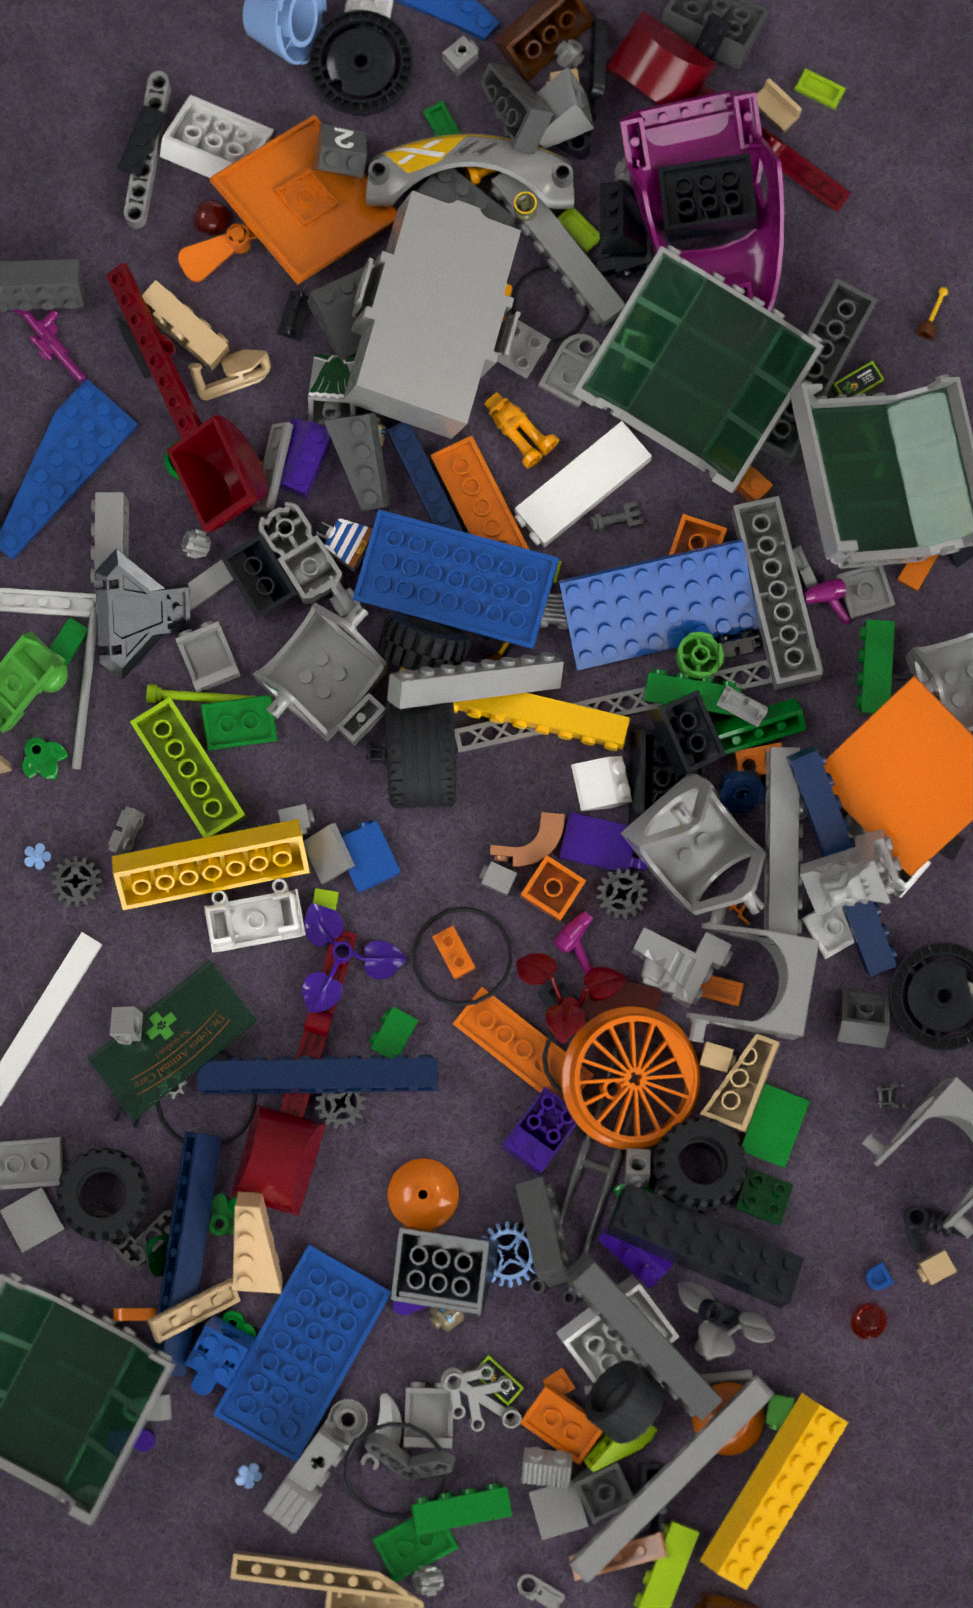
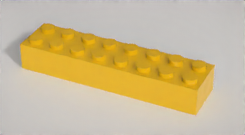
[112,819,310,910]
[700,1393,848,1590]

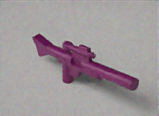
[11,309,86,383]

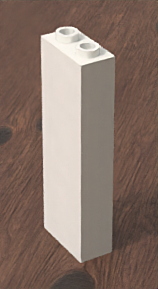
[514,421,652,548]

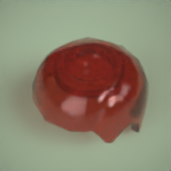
[193,200,229,236]
[850,1302,888,1341]

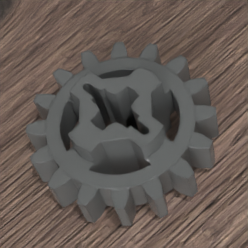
[51,856,103,908]
[597,868,648,919]
[315,1092,367,1129]

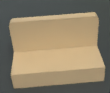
[757,78,802,133]

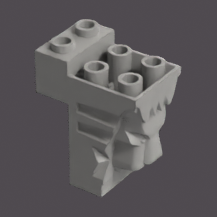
[800,828,902,916]
[631,927,733,1008]

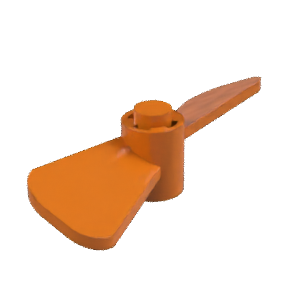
[178,223,257,282]

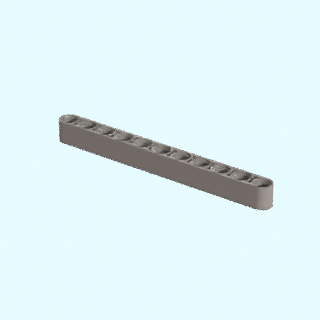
[569,1375,774,1583]

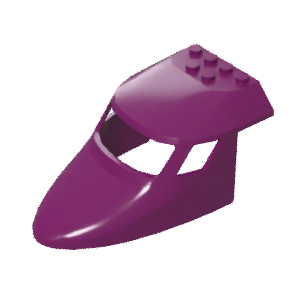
[619,90,784,352]

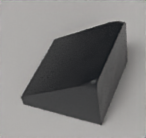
[947,546,973,567]

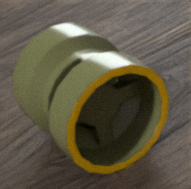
[514,191,537,221]

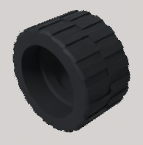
[584,1360,664,1444]

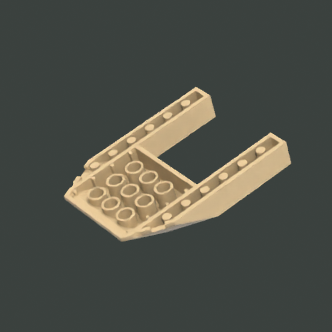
[230,1550,424,1608]

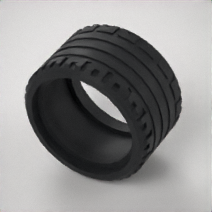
[386,702,457,809]

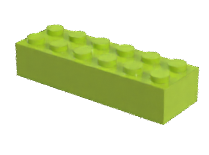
[130,697,247,838]

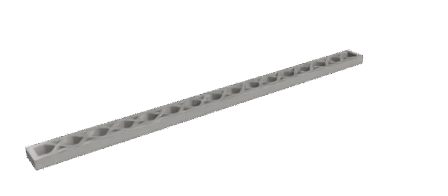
[455,649,824,753]

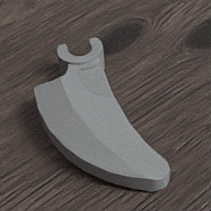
[361,1393,402,1470]

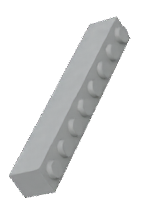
[491,173,626,328]
[387,652,564,709]

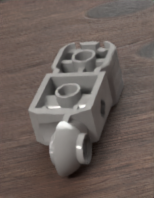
[259,502,361,617]
[263,1399,368,1534]

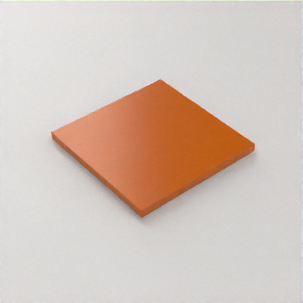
[210,114,397,285]
[823,675,973,876]

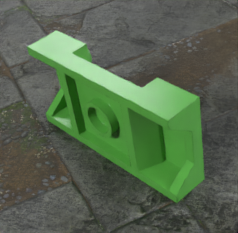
[0,631,64,733]

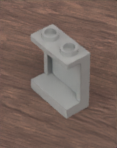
[175,620,241,692]
[404,1382,453,1448]

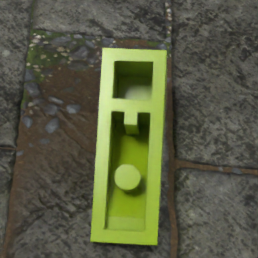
[583,1424,658,1472]

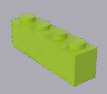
[633,1519,699,1608]

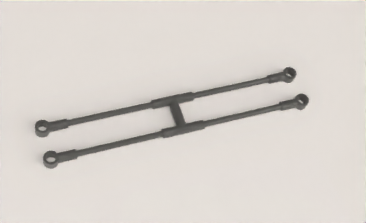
[530,1030,660,1305]

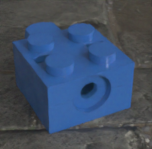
[185,1315,255,1395]

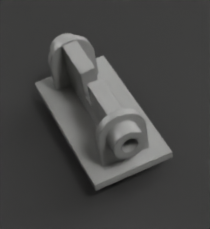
[716,685,768,727]
[108,806,145,855]

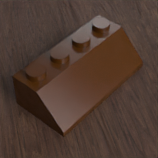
[493,0,593,82]

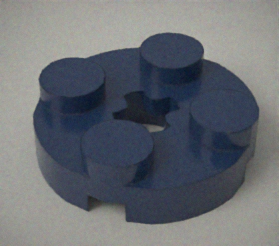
[718,771,766,813]

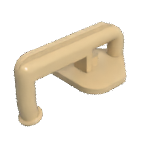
[188,349,271,400]

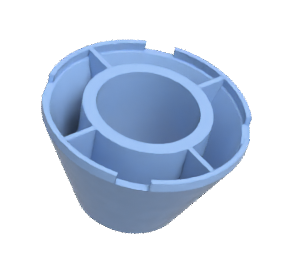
[243,0,326,65]

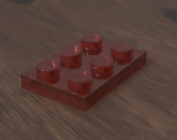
[582,981,661,1036]

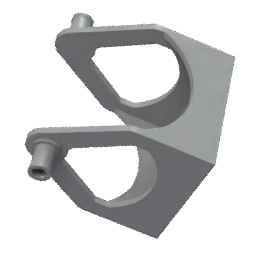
[253,603,389,742]
[905,632,973,733]
[620,772,766,915]
[686,906,819,1043]
[862,1077,973,1239]

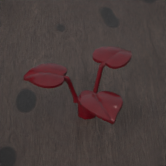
[516,953,626,1044]

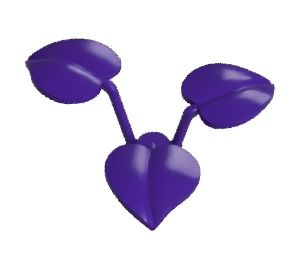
[302,903,406,1012]

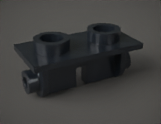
[277,289,309,341]
[714,628,761,658]

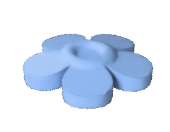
[24,843,51,870]
[235,1463,262,1489]

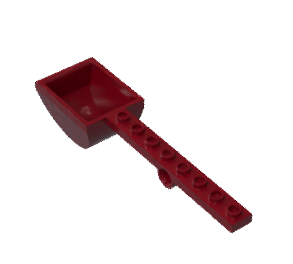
[606,10,852,212]
[106,263,267,532]
[230,931,358,1217]

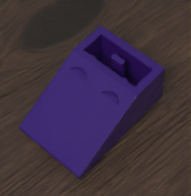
[500,1087,577,1176]

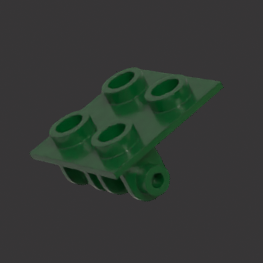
[735,1168,793,1226]

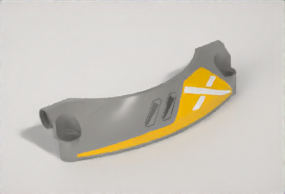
[366,133,574,209]

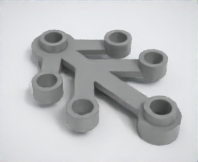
[440,1363,521,1431]

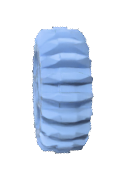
[481,1222,535,1287]

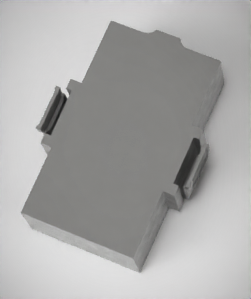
[343,191,521,439]

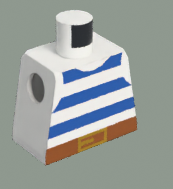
[316,518,373,572]

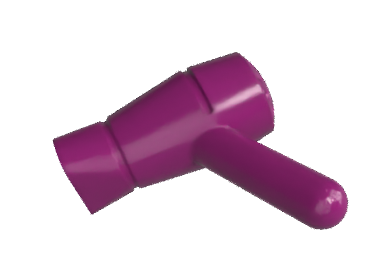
[802,578,851,624]
[553,911,593,973]

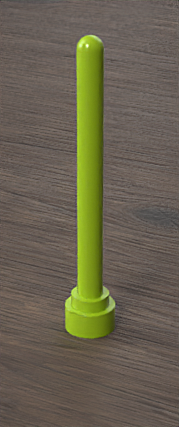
[146,684,254,703]

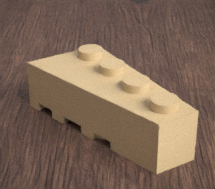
[142,280,230,371]
[700,1033,780,1133]
[233,1192,284,1294]

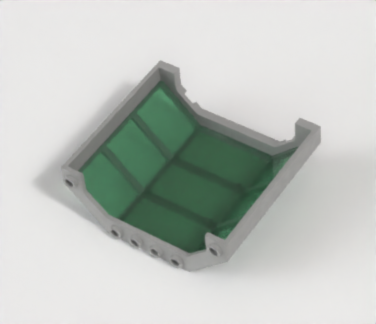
[572,245,825,493]
[790,374,973,569]
[0,1271,176,1525]

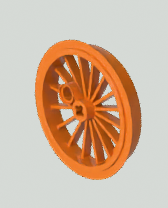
[561,1006,700,1150]

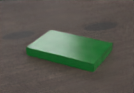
[201,694,278,751]
[741,1084,810,1168]
[372,1517,459,1583]

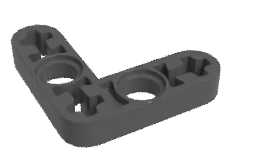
[93,1210,173,1266]
[365,1433,455,1480]

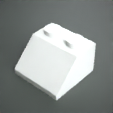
[571,756,632,811]

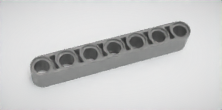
[124,71,171,229]

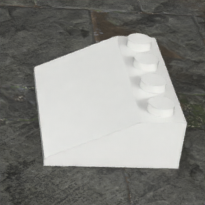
[160,95,274,178]
[556,1274,679,1383]

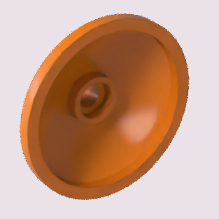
[388,1158,459,1230]
[692,1382,764,1456]

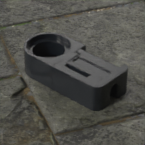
[698,1299,740,1329]

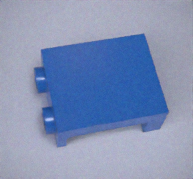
[340,820,401,893]

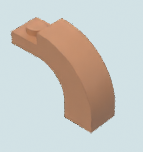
[490,812,565,868]

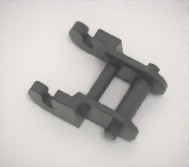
[874,1084,906,1108]

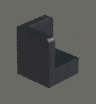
[537,978,572,1010]

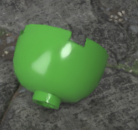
[675,631,724,680]

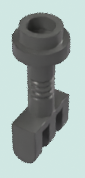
[590,502,644,532]

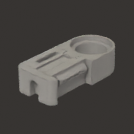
[792,545,817,590]
[517,1573,565,1608]

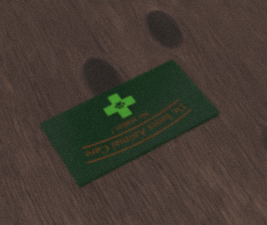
[88,960,257,1121]

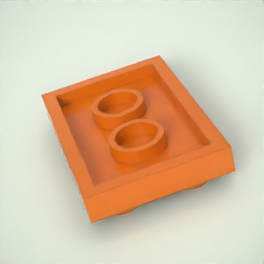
[520,1383,602,1465]

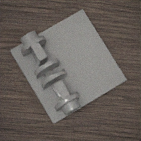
[497,320,551,379]

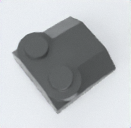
[573,1461,634,1524]

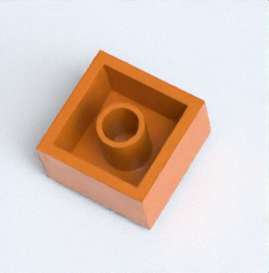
[669,514,727,555]
[520,855,586,922]

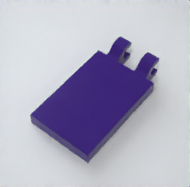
[559,812,647,873]

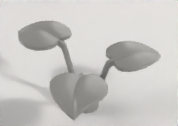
[677,1282,776,1360]

